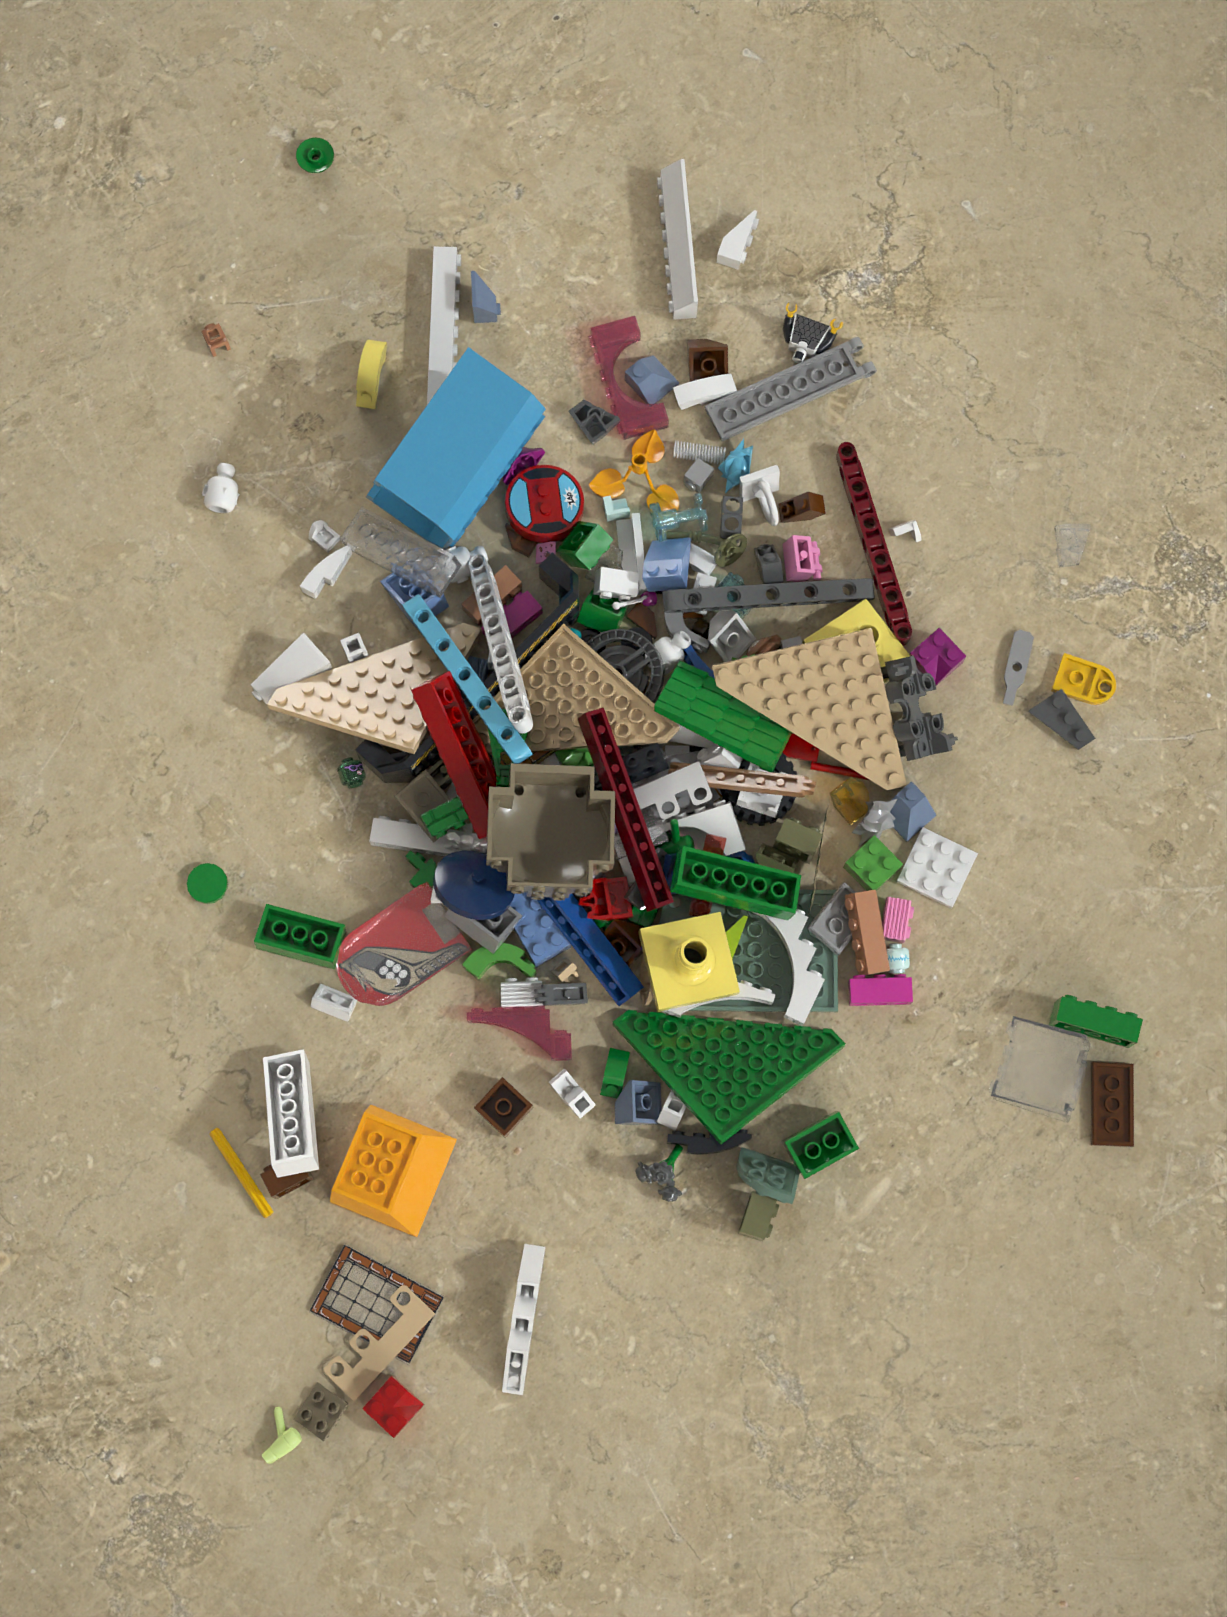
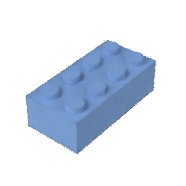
[510,892,571,967]

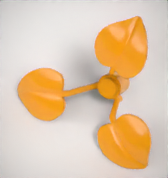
[589,429,680,515]

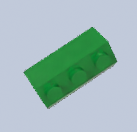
[781,1111,859,1179]

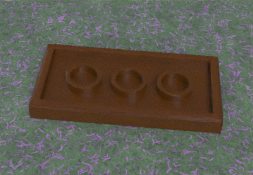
[1091,1062,1134,1147]

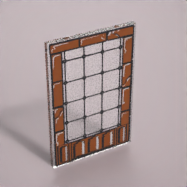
[309,1243,445,1365]

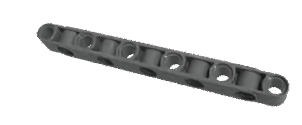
[662,578,875,613]

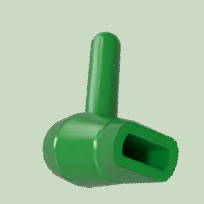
[657,819,695,854]

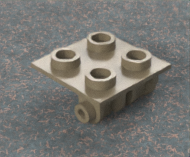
[294,1382,348,1441]

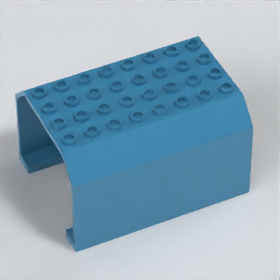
[366,347,546,550]

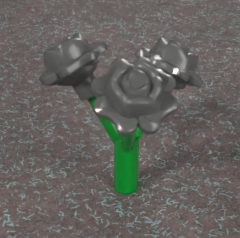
[635,1144,683,1202]

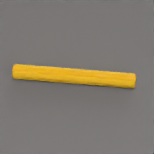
[209,1128,274,1218]

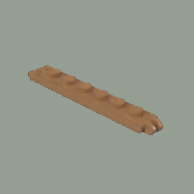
[668,762,816,798]

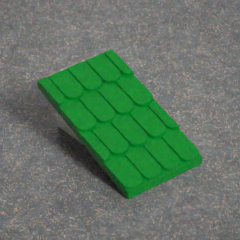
[654,661,792,772]

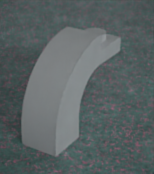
[664,589,710,653]

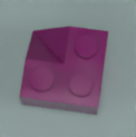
[909,627,967,686]

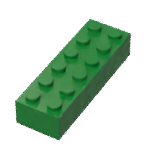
[670,846,801,920]

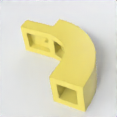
[356,340,387,409]

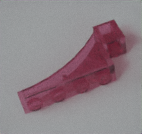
[467,1006,572,1061]

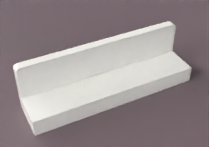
[616,513,647,595]

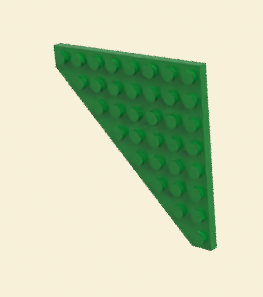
[612,1010,846,1144]

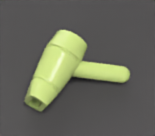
[262,1407,302,1464]

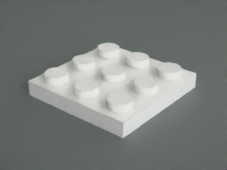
[896,827,978,909]

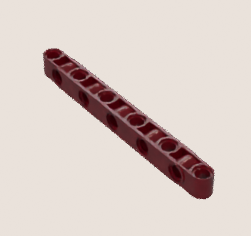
[836,442,912,646]

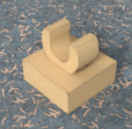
[551,958,579,984]

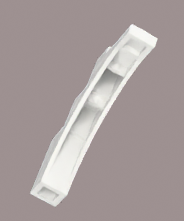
[750,909,825,1026]

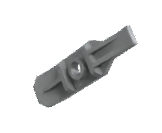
[1003,630,1034,706]

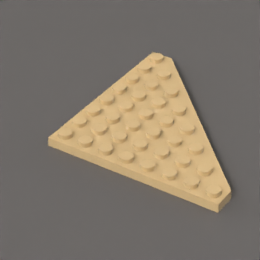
[267,623,482,754]
[472,624,680,755]
[712,628,907,790]

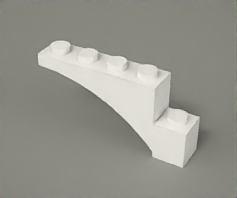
[661,980,775,1018]

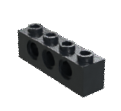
[594,743,669,791]

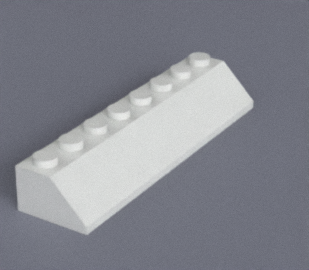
[657,159,698,320]

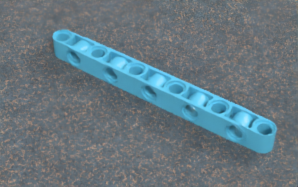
[402,594,533,764]

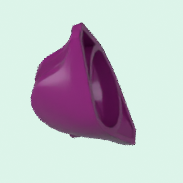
[503,447,545,485]

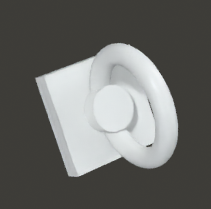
[739,465,780,526]

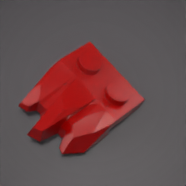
[579,876,633,921]

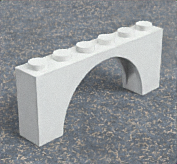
[614,799,745,887]

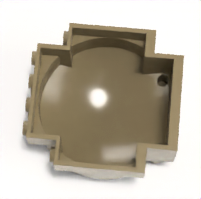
[486,763,615,901]

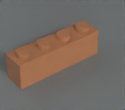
[845,890,890,975]

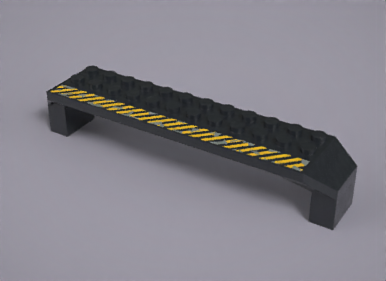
[355,552,579,783]

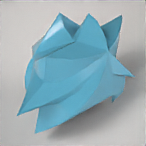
[718,439,753,493]

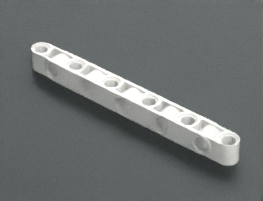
[468,554,533,734]

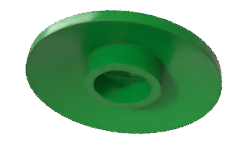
[296,137,334,173]

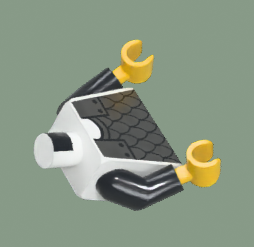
[782,302,843,363]

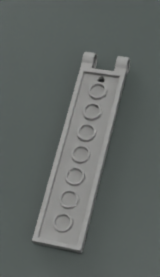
[705,337,877,441]

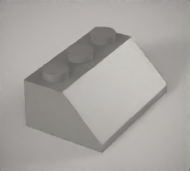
[444,906,522,954]

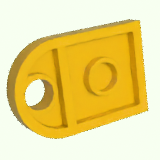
[1051,653,1116,705]

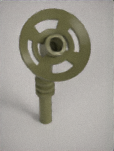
[666,530,747,567]

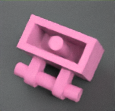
[782,535,822,582]

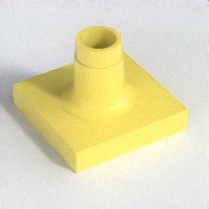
[802,599,910,684]
[639,912,740,1012]

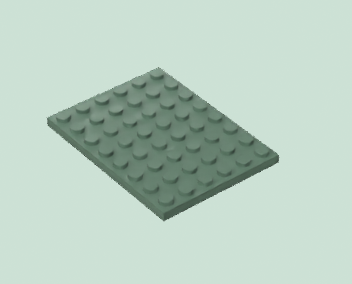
[685,889,838,1013]

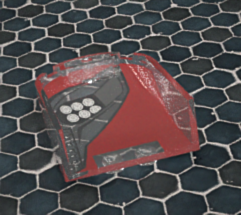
[336,882,473,1006]

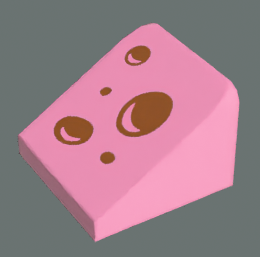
[536,542,556,564]

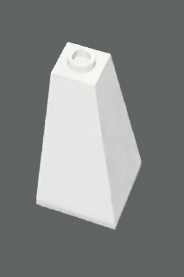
[251,633,332,704]

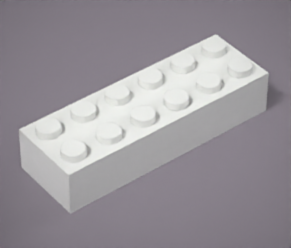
[263,1049,319,1178]

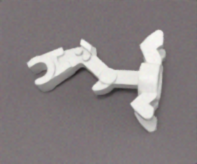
[445,822,487,853]

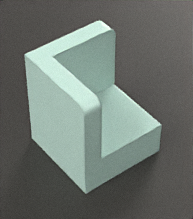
[603,496,630,522]

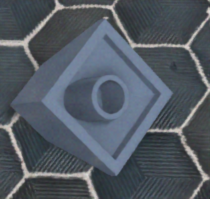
[471,271,501,323]
[625,355,679,408]
[890,781,936,842]
[615,1080,662,1125]

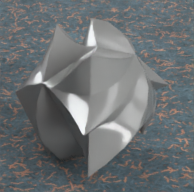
[852,799,897,847]

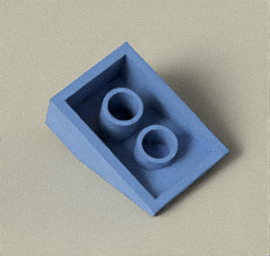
[642,538,691,592]
[380,560,449,628]

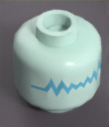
[886,943,910,973]

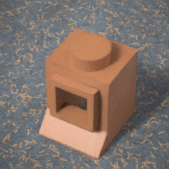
[201,323,231,357]

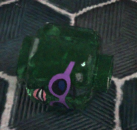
[337,757,366,789]

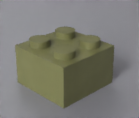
[773,817,823,864]
[738,1191,779,1241]

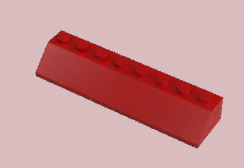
[411,671,497,839]

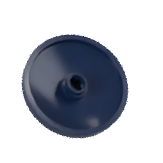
[433,850,515,920]

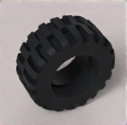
[720,753,797,826]

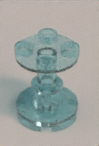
[649,493,708,542]

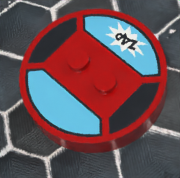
[505,465,584,543]

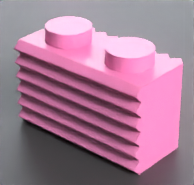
[882,897,914,943]

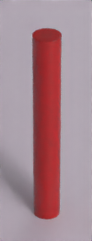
[810,762,869,780]

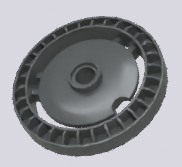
[586,629,665,703]

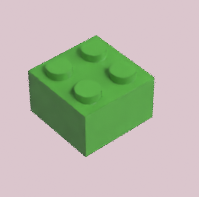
[843,835,903,891]

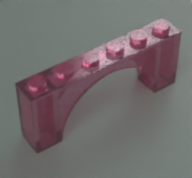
[588,316,669,440]

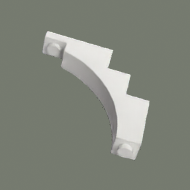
[502,1244,545,1395]

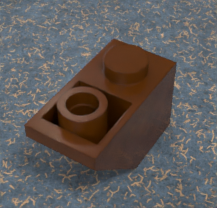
[778,492,826,523]

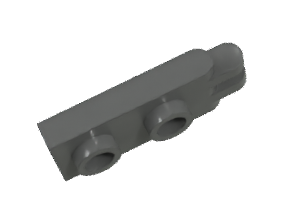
[534,983,588,1006]

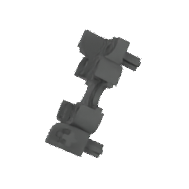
[880,656,958,761]

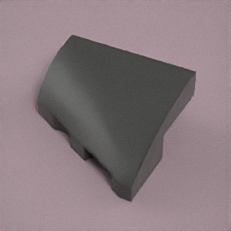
[569,400,621,445]

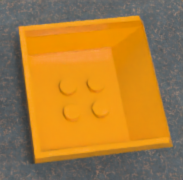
[330,1105,457,1237]

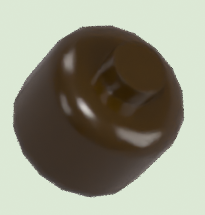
[691,619,710,639]

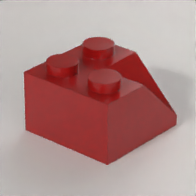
[362,1376,425,1438]

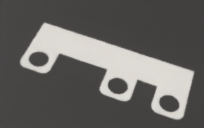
[614,761,712,841]

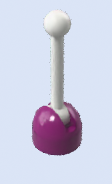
[612,591,657,610]

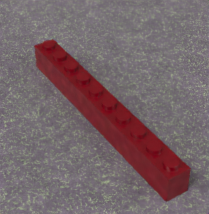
[577,707,674,912]

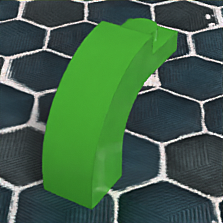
[462,943,537,980]

